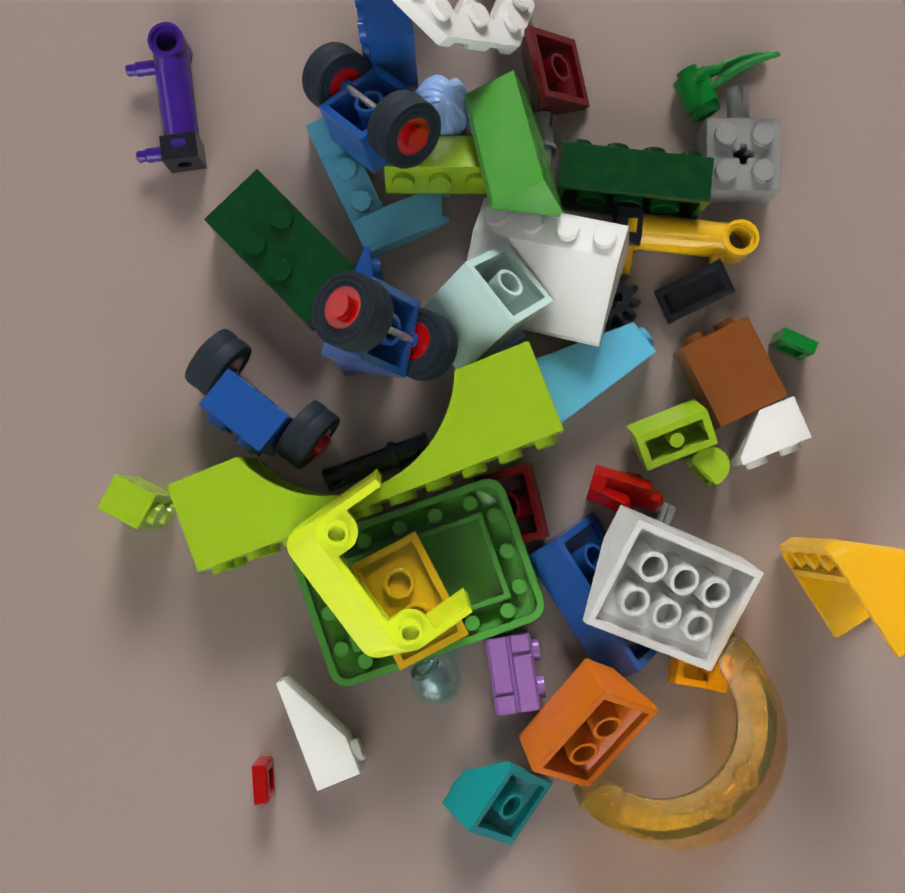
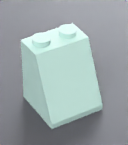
[423,242,553,369]

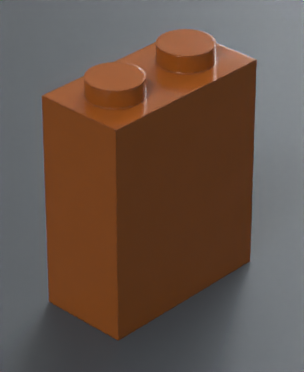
[674,316,788,430]

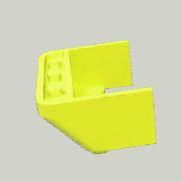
[287,469,473,658]

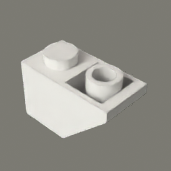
[730,396,811,470]

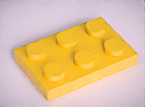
[351,531,469,671]

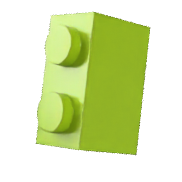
[626,399,718,471]
[97,474,176,530]

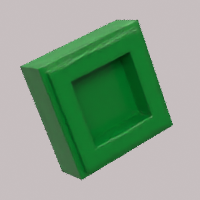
[769,327,819,360]

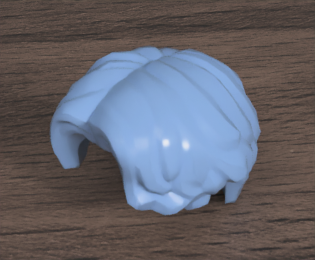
[415,75,470,136]

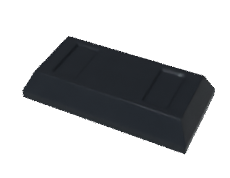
[654,258,736,324]

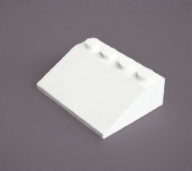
[467,198,629,347]
[583,505,764,672]

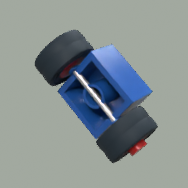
[302,42,441,174]
[312,271,458,381]
[185,329,340,470]

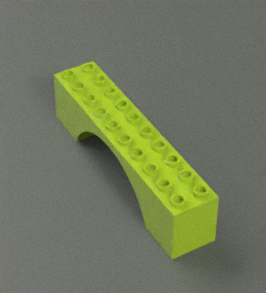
[166,341,564,575]

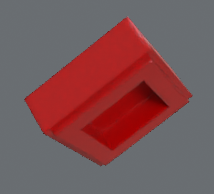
[251,756,276,805]

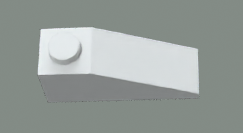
[276,675,366,791]

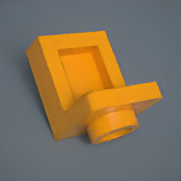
[667,653,731,693]

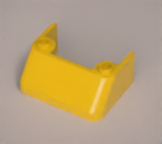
[779,537,905,658]

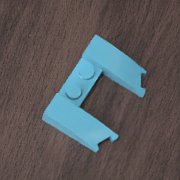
[305,118,450,258]

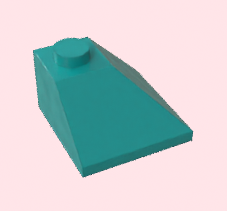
[442,761,553,845]

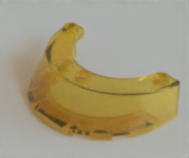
[573,633,788,850]

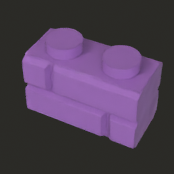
[485,630,546,716]

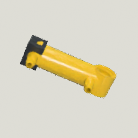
[612,205,760,276]

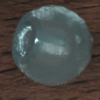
[411,653,461,705]

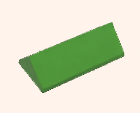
[464,70,563,217]

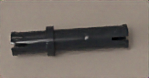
[322,431,429,492]

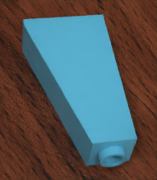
[536,322,656,423]

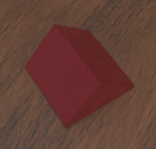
[521,26,590,116]
[474,463,550,544]

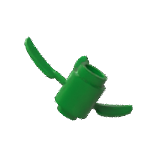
[673,51,780,123]

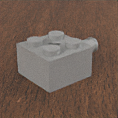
[696,85,781,204]

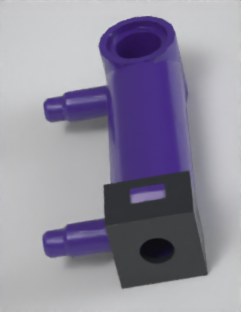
[125,22,207,173]

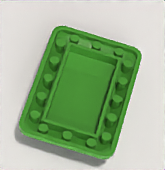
[292,479,544,686]

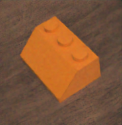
[518,658,658,787]

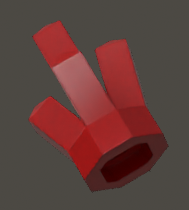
[586,464,664,513]

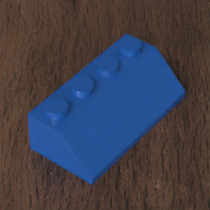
[528,512,658,677]

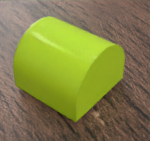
[683,447,730,487]

